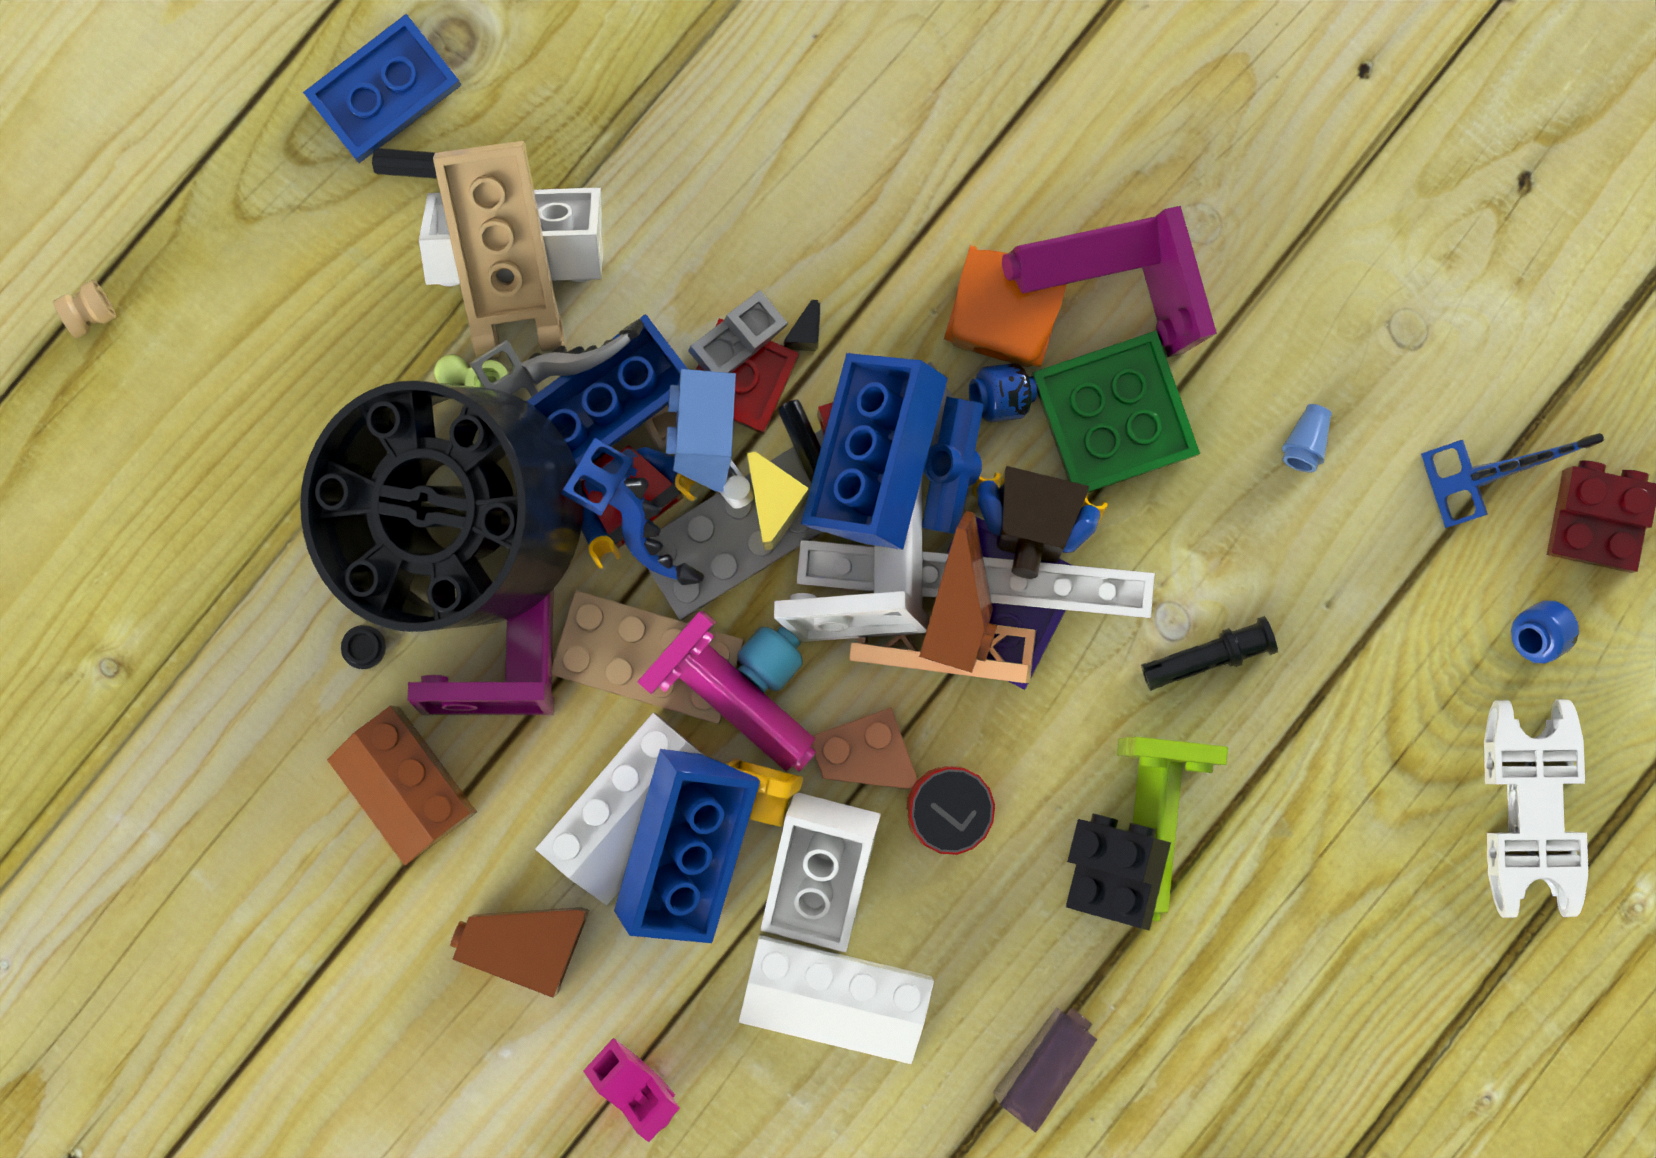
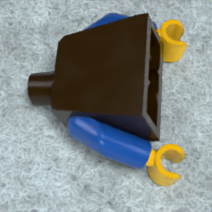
[972,466,1108,579]

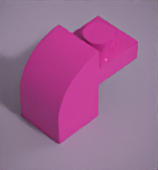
[583,1038,680,1142]

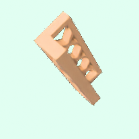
[849,616,1036,683]

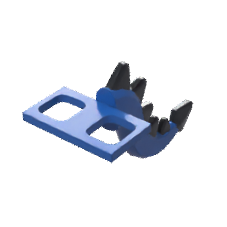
[1421,433,1604,528]
[561,438,705,585]

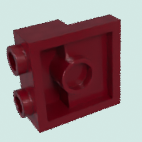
[1546,460,1656,573]

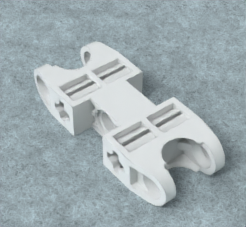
[1484,699,1588,918]

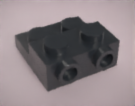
[1066,813,1171,930]

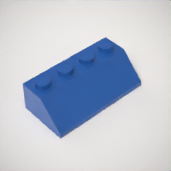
[526,314,688,466]
[801,353,948,550]
[614,749,760,943]

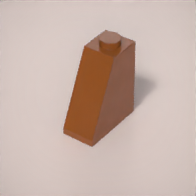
[450,907,590,998]

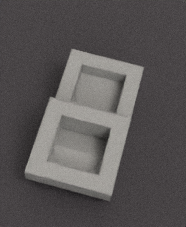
[688,290,788,373]

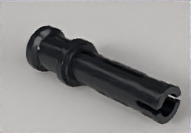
[1141,616,1278,691]

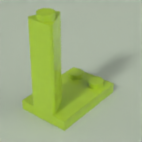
[1117,737,1228,921]

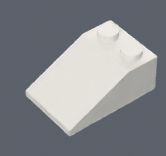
[761,792,881,953]

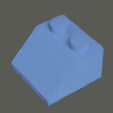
[666,369,736,492]

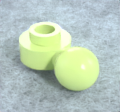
[434,354,508,388]

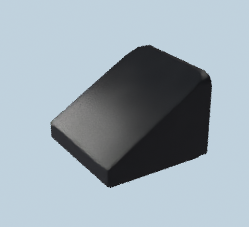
[784,300,820,351]

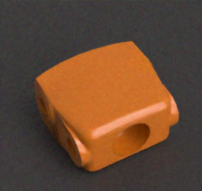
[944,245,1067,367]

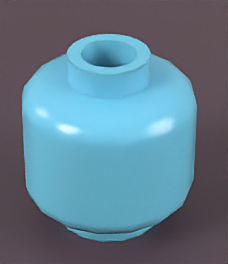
[737,626,803,693]

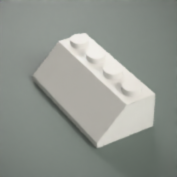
[419,188,603,286]
[535,713,704,905]
[739,935,934,1064]

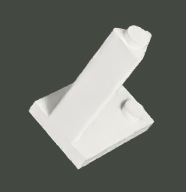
[774,479,929,642]

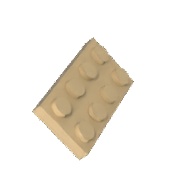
[552,590,744,725]

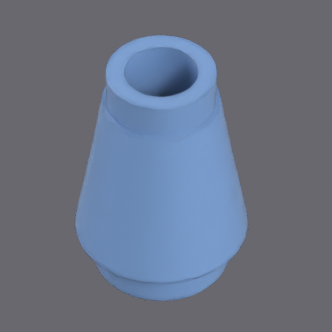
[1282,404,1332,473]

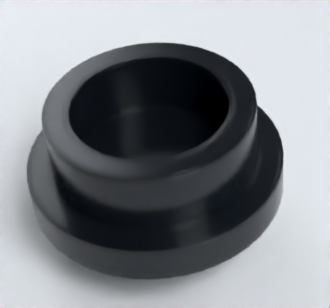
[341,625,386,669]

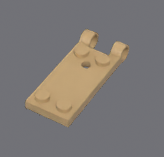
[433,141,565,359]

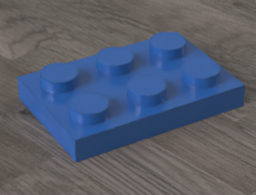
[303,14,461,163]

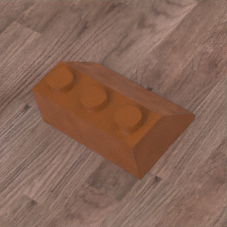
[327,705,477,866]

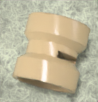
[53,280,116,339]

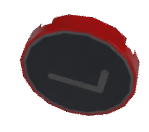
[906,766,995,855]

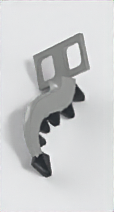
[469,319,644,397]

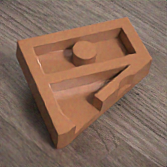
[811,707,917,789]

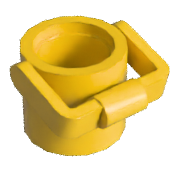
[726,759,803,827]

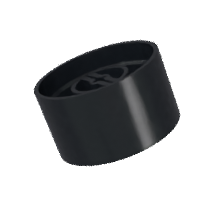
[300,381,583,632]

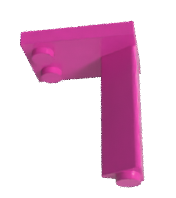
[637,611,816,772]

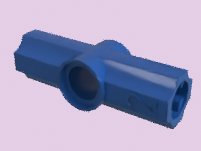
[922,396,984,534]

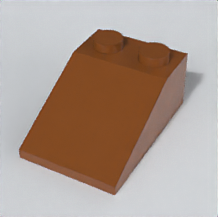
[919,511,997,673]

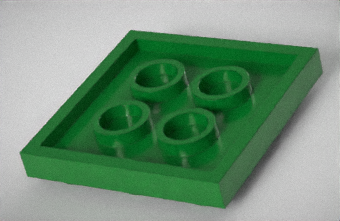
[1031,330,1200,493]

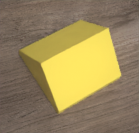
[747,452,809,551]

